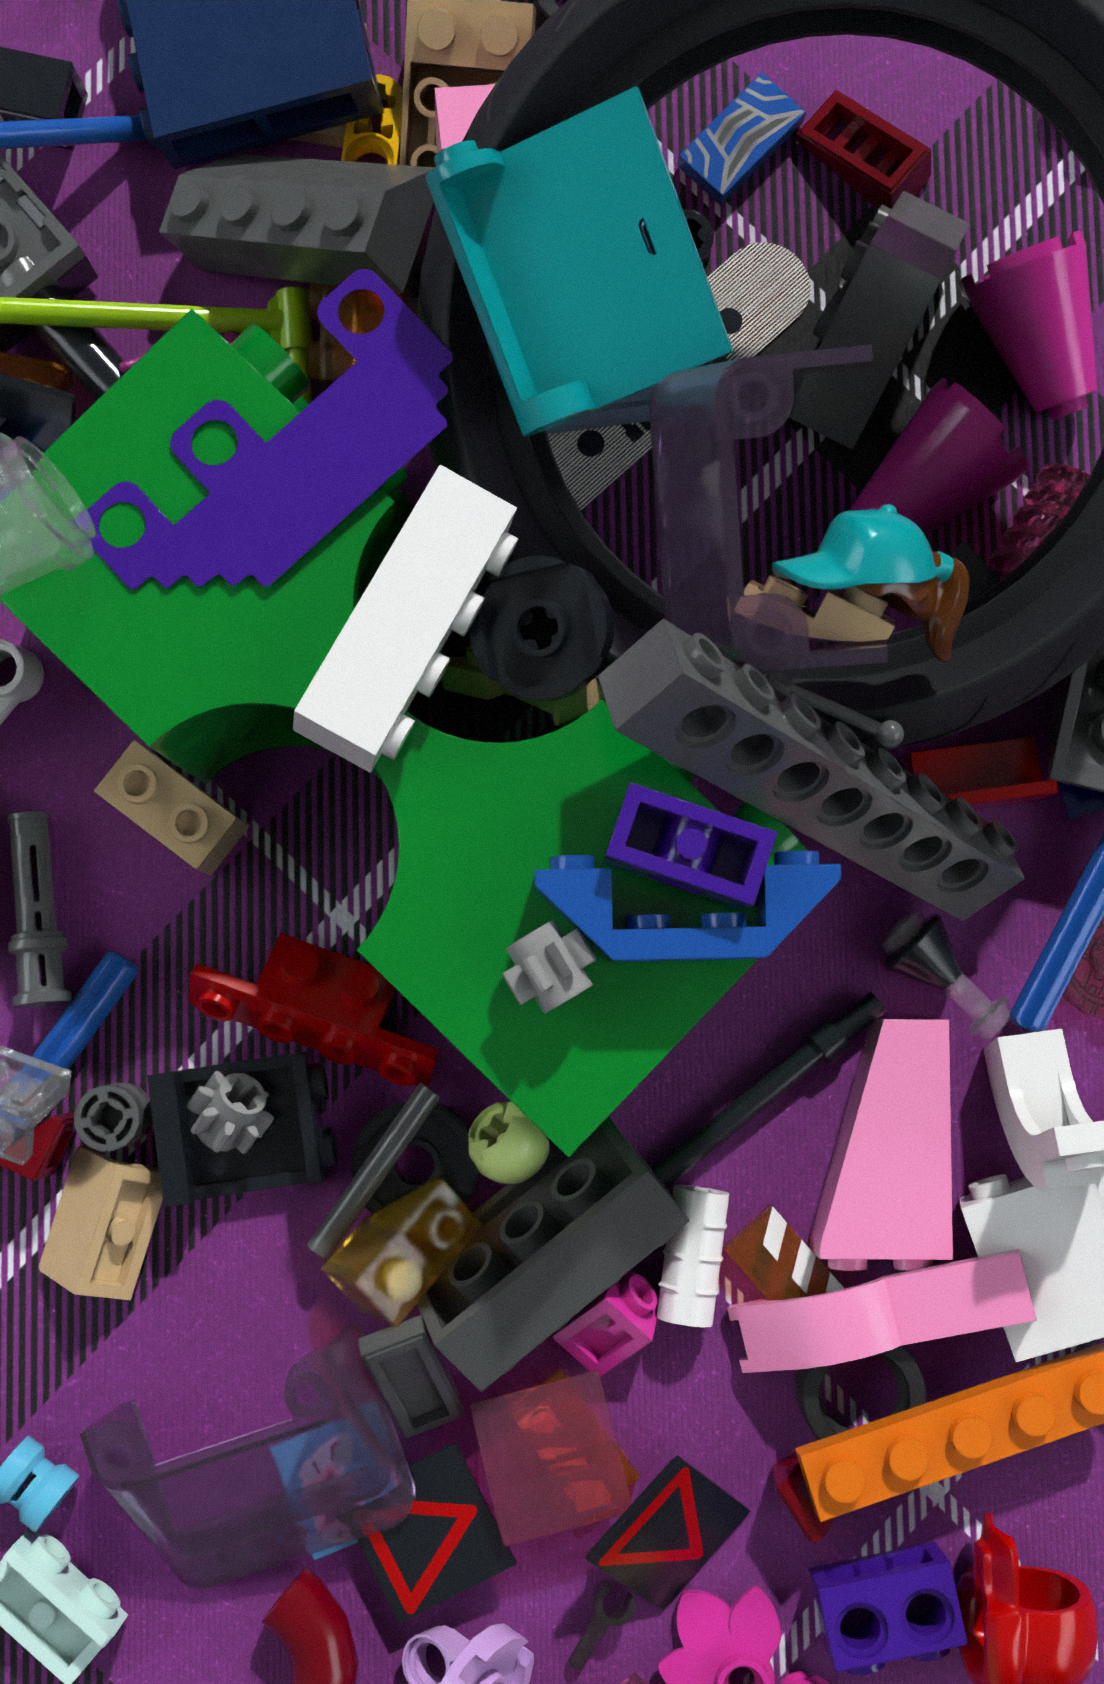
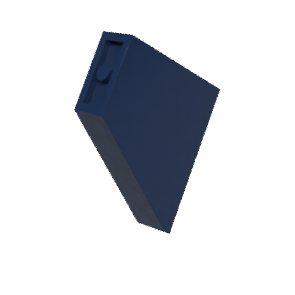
[117,0,384,170]

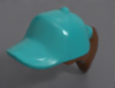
[772,504,969,663]

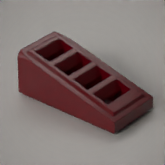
[796,90,931,209]

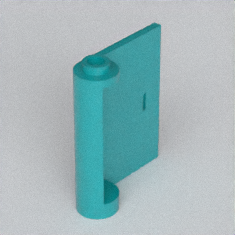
[425,86,734,437]

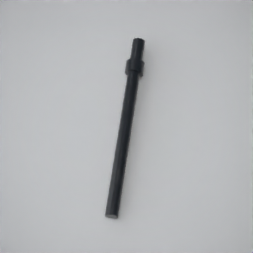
[651,992,886,1188]

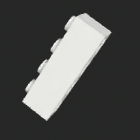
[293,465,518,773]

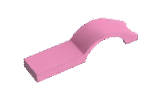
[727,1249,1037,1373]

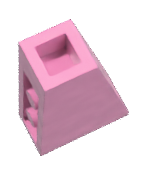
[810,1019,953,1271]

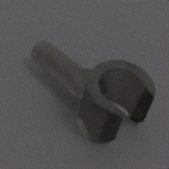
[568,1579,635,1671]

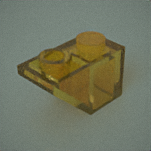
[321,1178,482,1327]

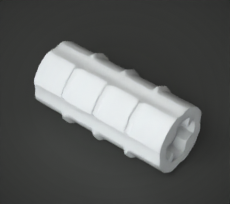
[656,1185,730,1327]

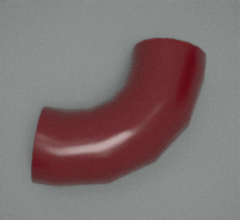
[261,1566,359,1684]

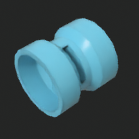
[0,1435,80,1533]

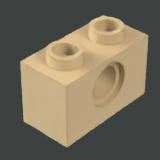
[94,740,249,875]

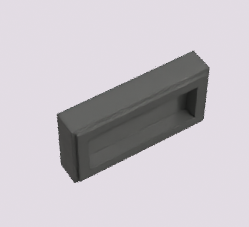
[358,1315,466,1439]

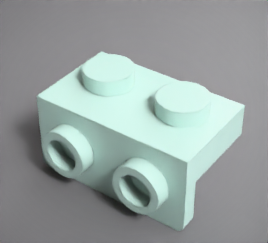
[0,1529,129,1684]

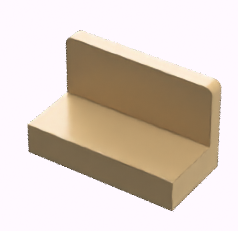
[39,1146,163,1300]

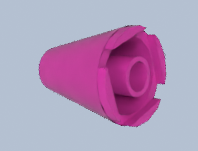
[959,231,1097,420]
[850,378,1029,535]

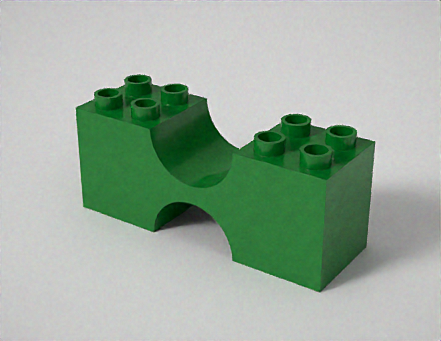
[0,308,807,1157]

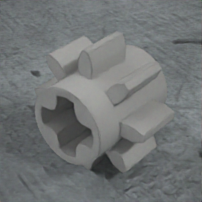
[502,920,597,1014]
[187,1071,274,1154]

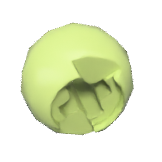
[468,1102,549,1184]

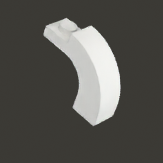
[983,1029,1104,1191]

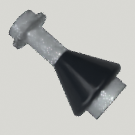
[879,909,1011,1040]

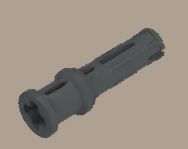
[7,811,72,1008]

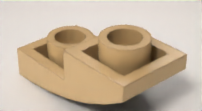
[734,575,895,642]

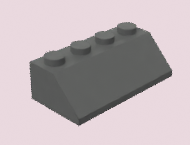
[159,154,435,293]
[402,1116,690,1392]

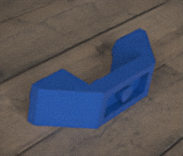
[535,851,841,962]

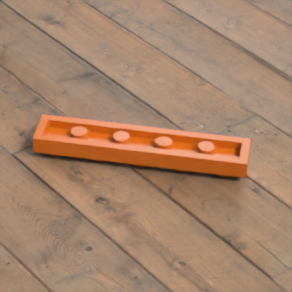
[795,1342,1104,1522]

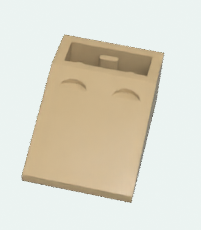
[399,0,537,167]

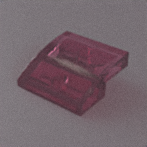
[470,1370,632,1548]

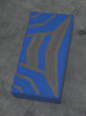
[677,72,806,206]

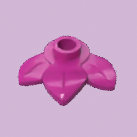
[657,1585,781,1684]

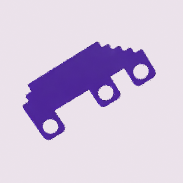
[78,269,453,590]

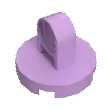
[402,1623,534,1684]

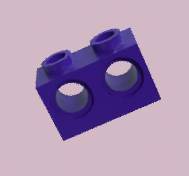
[808,1541,968,1675]

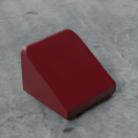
[0,1112,76,1181]
[771,1444,836,1544]

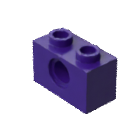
[603,782,778,910]

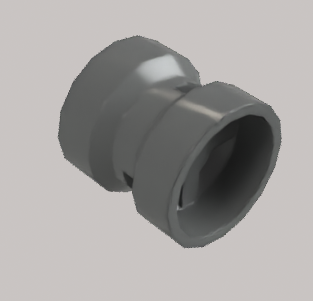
[74,1083,153,1151]

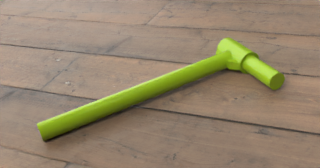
[0,287,314,404]

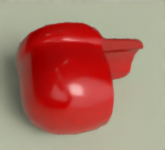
[956,1512,1098,1684]

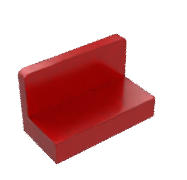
[905,736,1058,810]

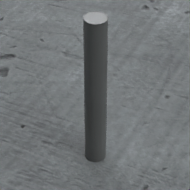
[307,1082,441,1260]

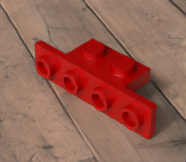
[189,933,439,1086]

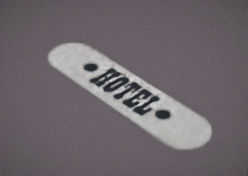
[547,242,811,510]

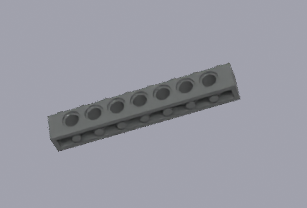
[598,618,1025,921]

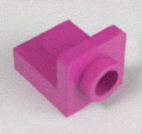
[551,1270,659,1378]

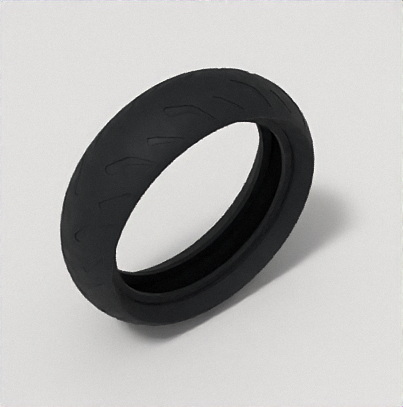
[417,0,1104,751]

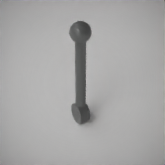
[766,671,904,748]

